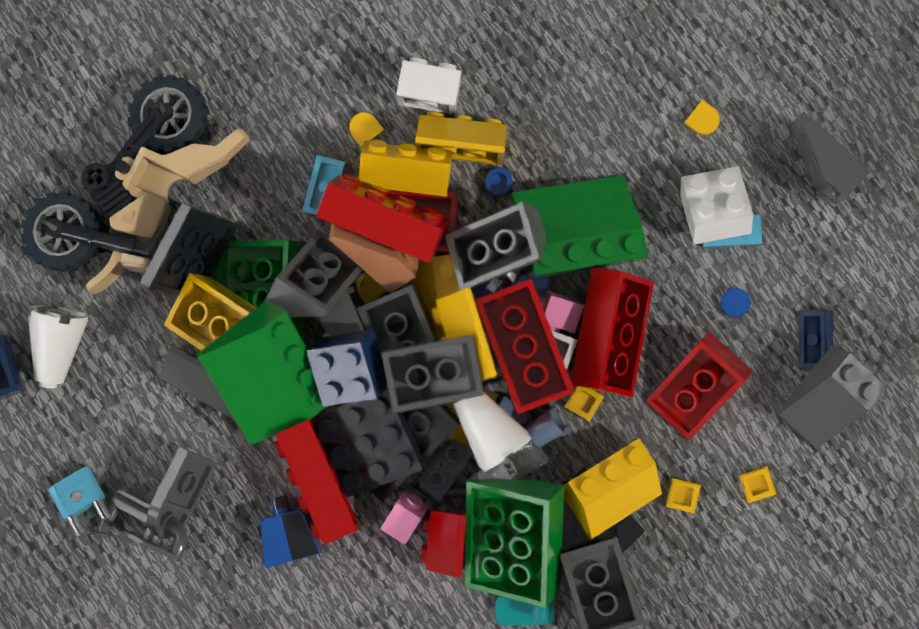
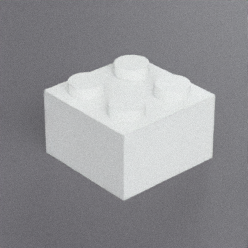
[396,57,461,115]
[680,166,753,244]

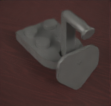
[93,447,217,561]

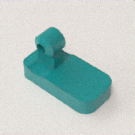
[495,596,555,626]

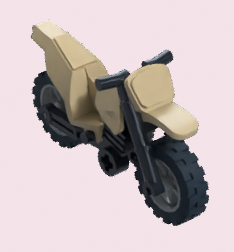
[21,75,250,294]

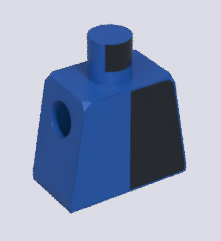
[261,495,322,568]

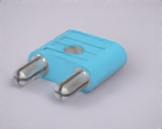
[48,466,111,536]

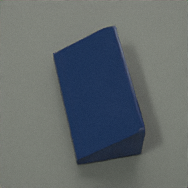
[798,310,833,369]

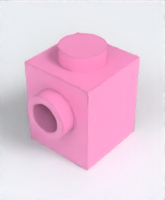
[539,290,584,333]
[380,490,429,545]

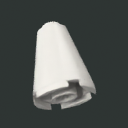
[28,305,88,388]
[453,392,531,472]

